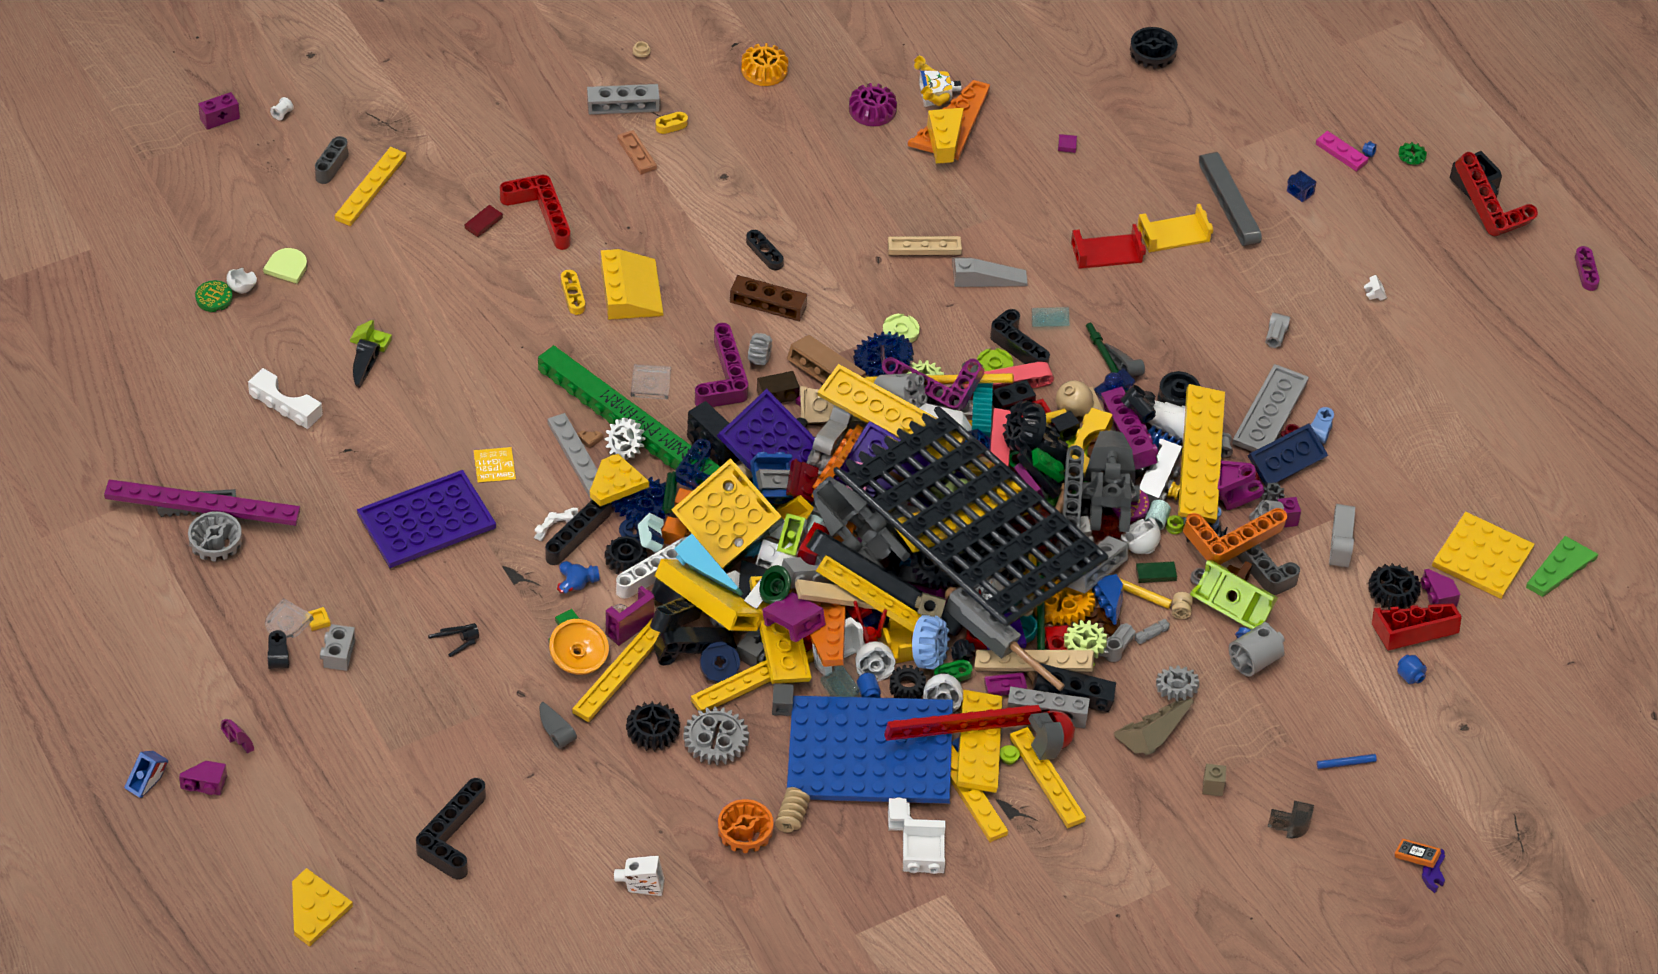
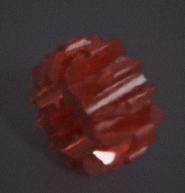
[1091,513,1123,542]

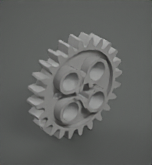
[683,707,749,765]

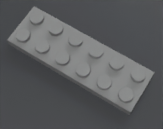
[1232,364,1309,452]

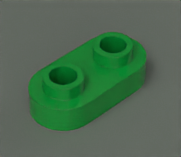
[934,660,973,682]

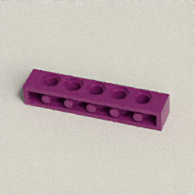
[1101,387,1159,470]

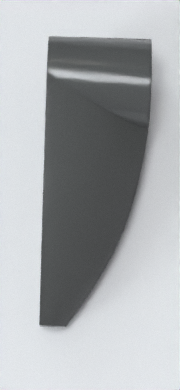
[1104,343,1145,378]
[539,702,577,749]

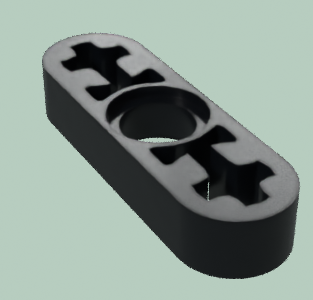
[746,230,784,270]

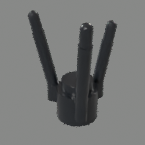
[428,623,479,657]

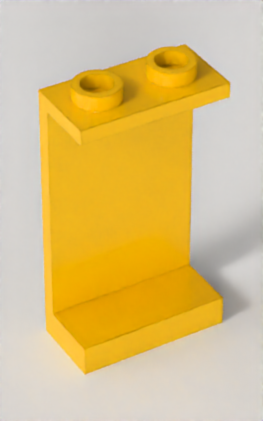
[1137,204,1213,252]

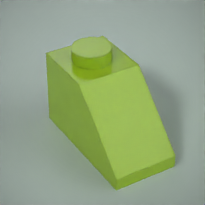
[777,513,807,556]

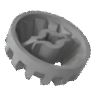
[188,512,242,562]

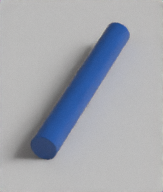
[1316,754,1377,769]

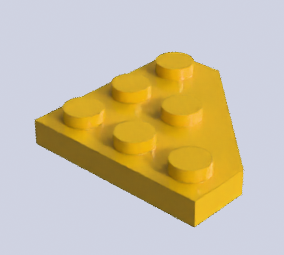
[590,454,649,506]
[292,868,353,947]

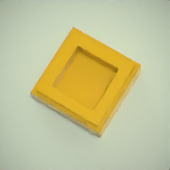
[305,607,331,631]

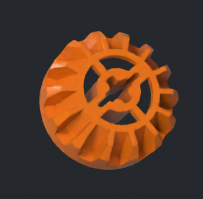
[718,799,773,853]

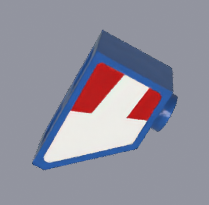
[124,751,169,798]

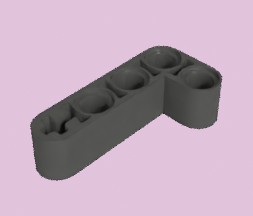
[1237,544,1300,595]

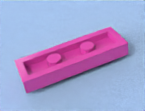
[1316,131,1369,172]

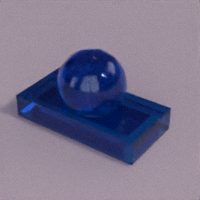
[1094,368,1135,400]

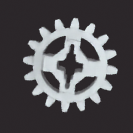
[605,418,645,460]

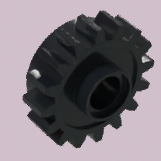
[604,536,647,574]

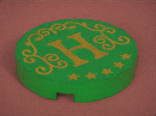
[195,280,233,312]

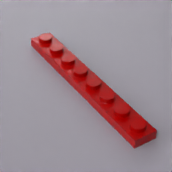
[884,705,1041,741]

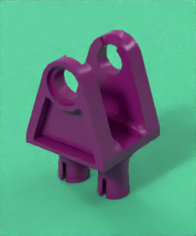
[1218,461,1264,510]

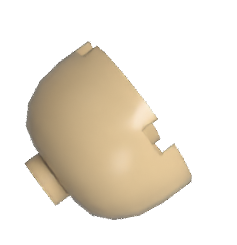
[1055,380,1094,417]

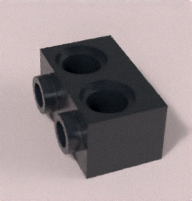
[992,380,1036,410]

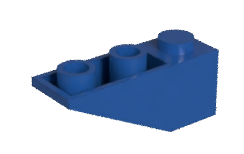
[1092,574,1123,625]

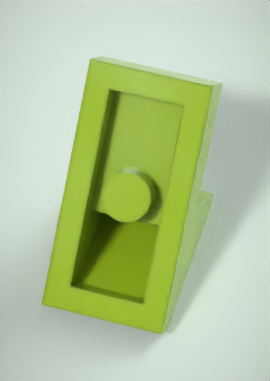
[350,320,392,352]

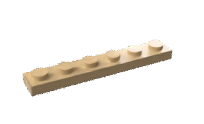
[974,650,1094,671]

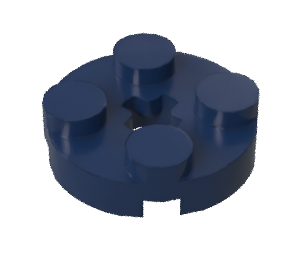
[699,642,740,683]

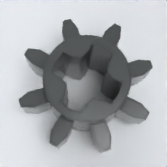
[1262,483,1285,501]

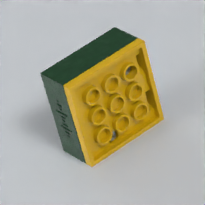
[672,458,784,573]

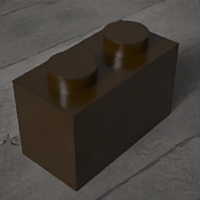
[757,371,800,403]

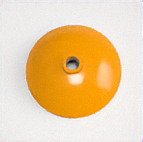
[549,619,609,675]

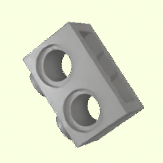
[320,624,356,671]

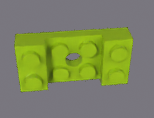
[1190,560,1278,630]

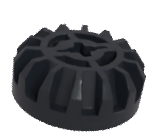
[1130,27,1178,69]
[1003,400,1046,452]

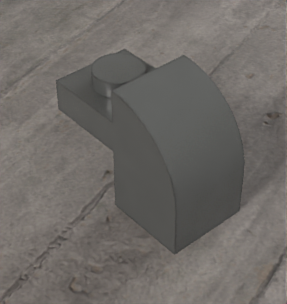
[1028,712,1064,760]

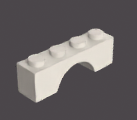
[248,368,322,429]

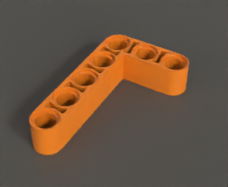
[1183,508,1287,565]

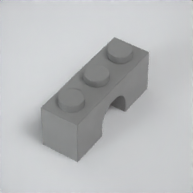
[782,556,835,588]

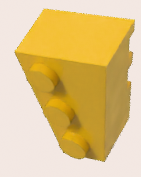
[927,108,963,164]

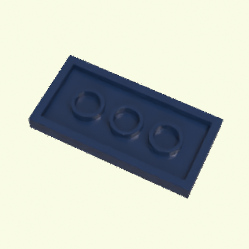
[1247,423,1328,488]

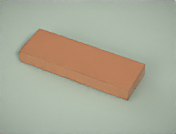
[617,130,657,175]

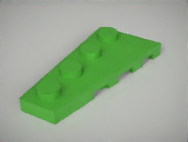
[1526,536,1598,597]

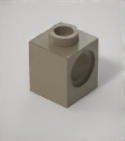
[915,592,946,618]
[1202,764,1226,796]

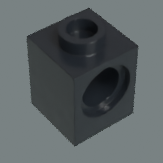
[1051,411,1080,442]

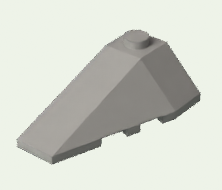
[952,257,1028,287]

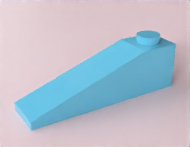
[674,534,744,596]

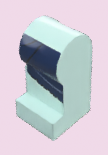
[638,513,664,553]

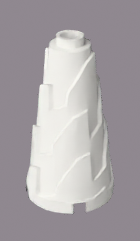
[1148,401,1185,443]

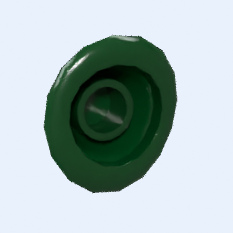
[759,565,791,604]

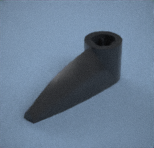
[353,339,380,388]

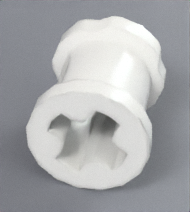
[270,97,294,121]

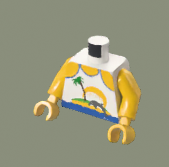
[914,55,961,107]

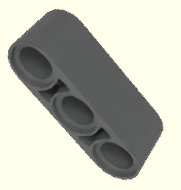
[315,136,348,184]

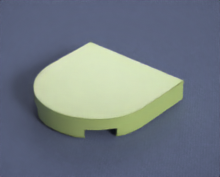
[263,248,307,284]

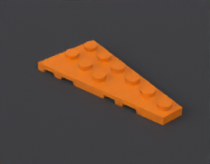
[908,80,990,160]
[811,424,864,498]
[791,584,846,667]

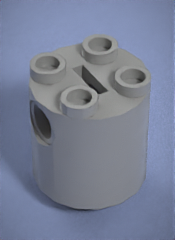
[874,373,927,408]
[1228,622,1285,676]

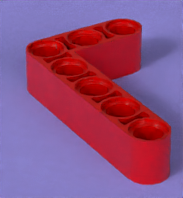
[1455,152,1538,237]
[500,174,570,250]

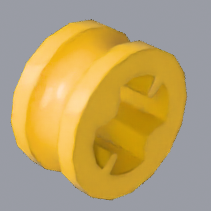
[1167,481,1180,501]

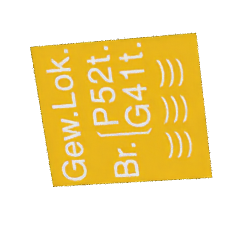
[473,447,516,483]

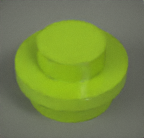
[1000,745,1020,765]

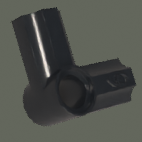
[1121,384,1156,423]

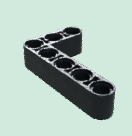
[650,578,702,633]
[416,778,486,880]

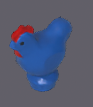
[557,561,600,594]

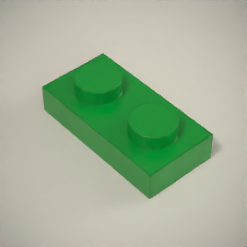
[1032,448,1064,482]

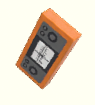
[1395,838,1441,868]

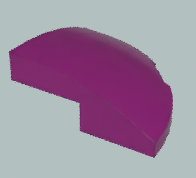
[221,719,254,753]

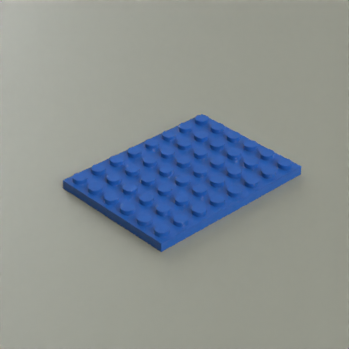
[787,696,953,804]

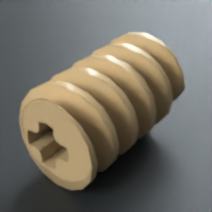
[775,787,810,833]

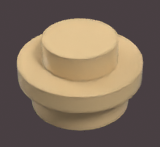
[633,41,650,57]

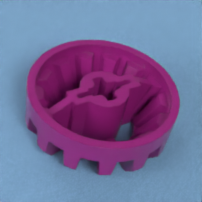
[849,83,897,126]

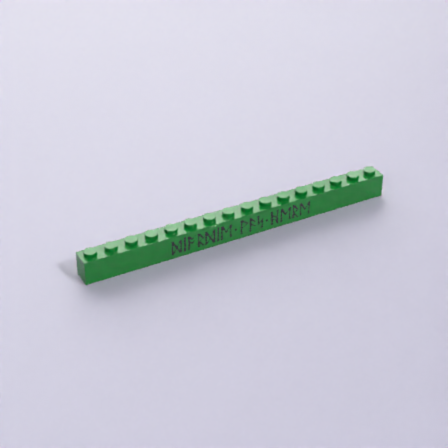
[538,345,775,508]

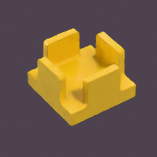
[880,618,914,664]

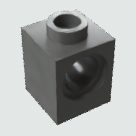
[772,683,794,716]

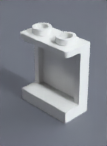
[812,617,865,677]
[903,819,945,874]

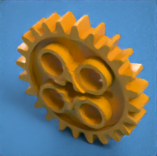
[1033,579,1095,626]

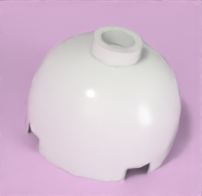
[1121,518,1161,554]
[855,641,895,681]
[923,674,963,712]

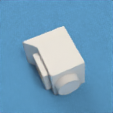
[888,798,912,831]

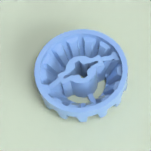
[912,615,950,669]

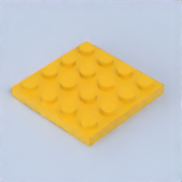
[1432,511,1535,599]

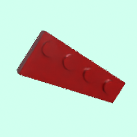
[1372,603,1462,651]

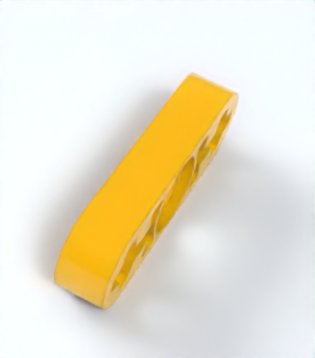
[561,270,585,315]

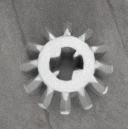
[748,333,772,365]

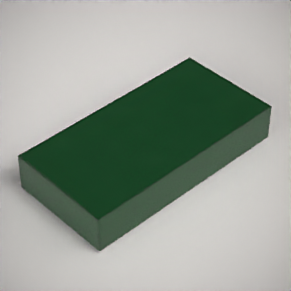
[1135,561,1177,583]

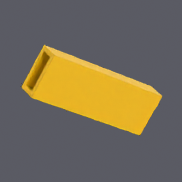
[655,559,763,631]

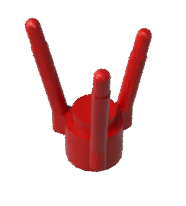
[853,600,887,644]

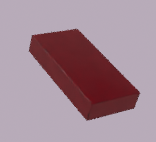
[464,205,503,237]

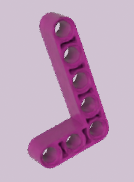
[694,323,748,407]
[882,357,985,411]

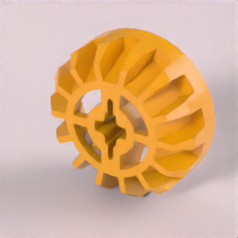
[741,43,788,86]

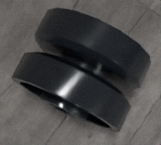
[1157,371,1200,407]

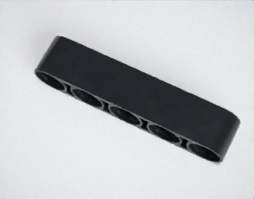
[545,500,612,565]

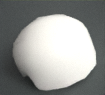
[227,268,257,294]

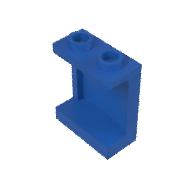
[750,452,794,504]

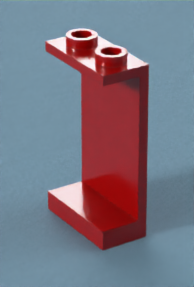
[1071,224,1146,269]

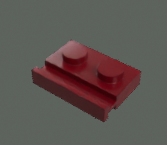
[786,458,819,504]

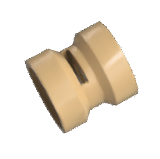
[1172,592,1193,619]

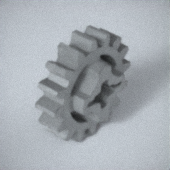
[1156,665,1199,701]

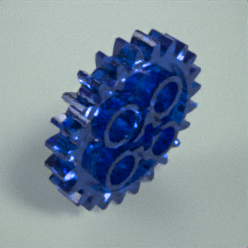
[853,331,914,377]
[612,476,670,523]

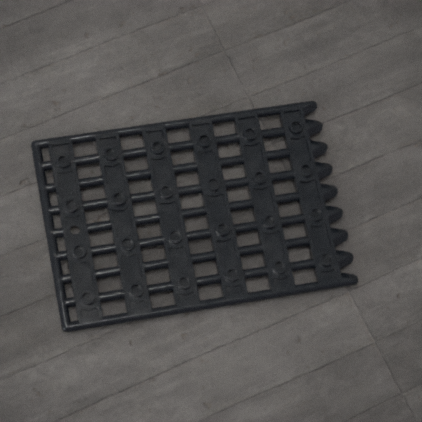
[833,406,1108,627]

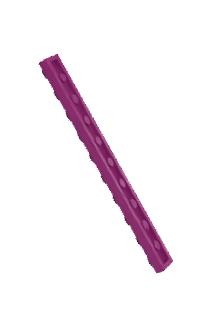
[104,479,300,526]

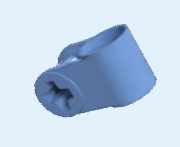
[1311,407,1334,444]

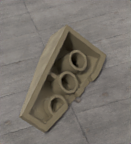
[1114,698,1193,755]

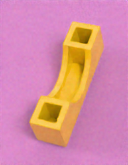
[1064,408,1113,477]

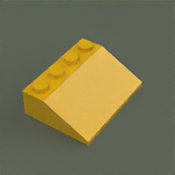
[600,249,663,320]

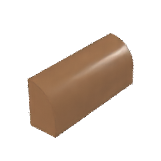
[787,335,866,384]

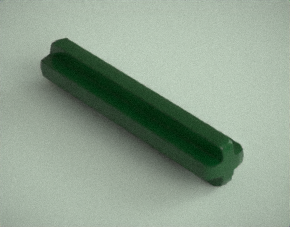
[662,471,678,514]

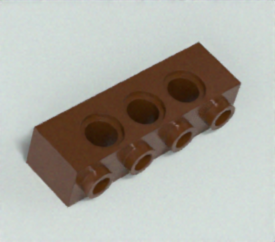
[730,275,807,322]

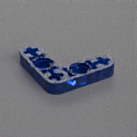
[675,439,711,490]

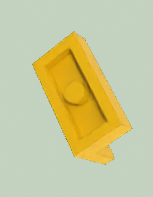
[776,495,814,520]

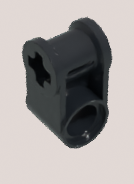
[268,630,289,669]

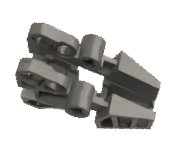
[1082,430,1140,532]
[813,476,912,568]

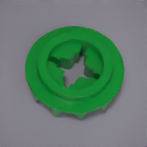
[1398,142,1427,165]

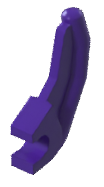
[1422,849,1445,893]

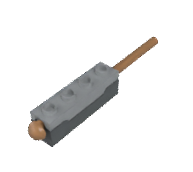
[944,587,1065,691]

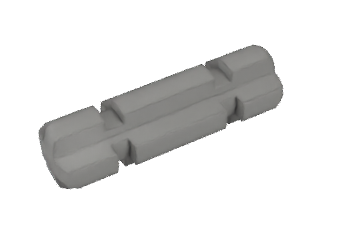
[1134,619,1170,644]

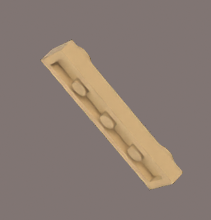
[888,236,962,255]

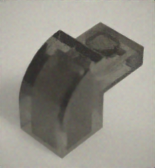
[1268,800,1314,839]

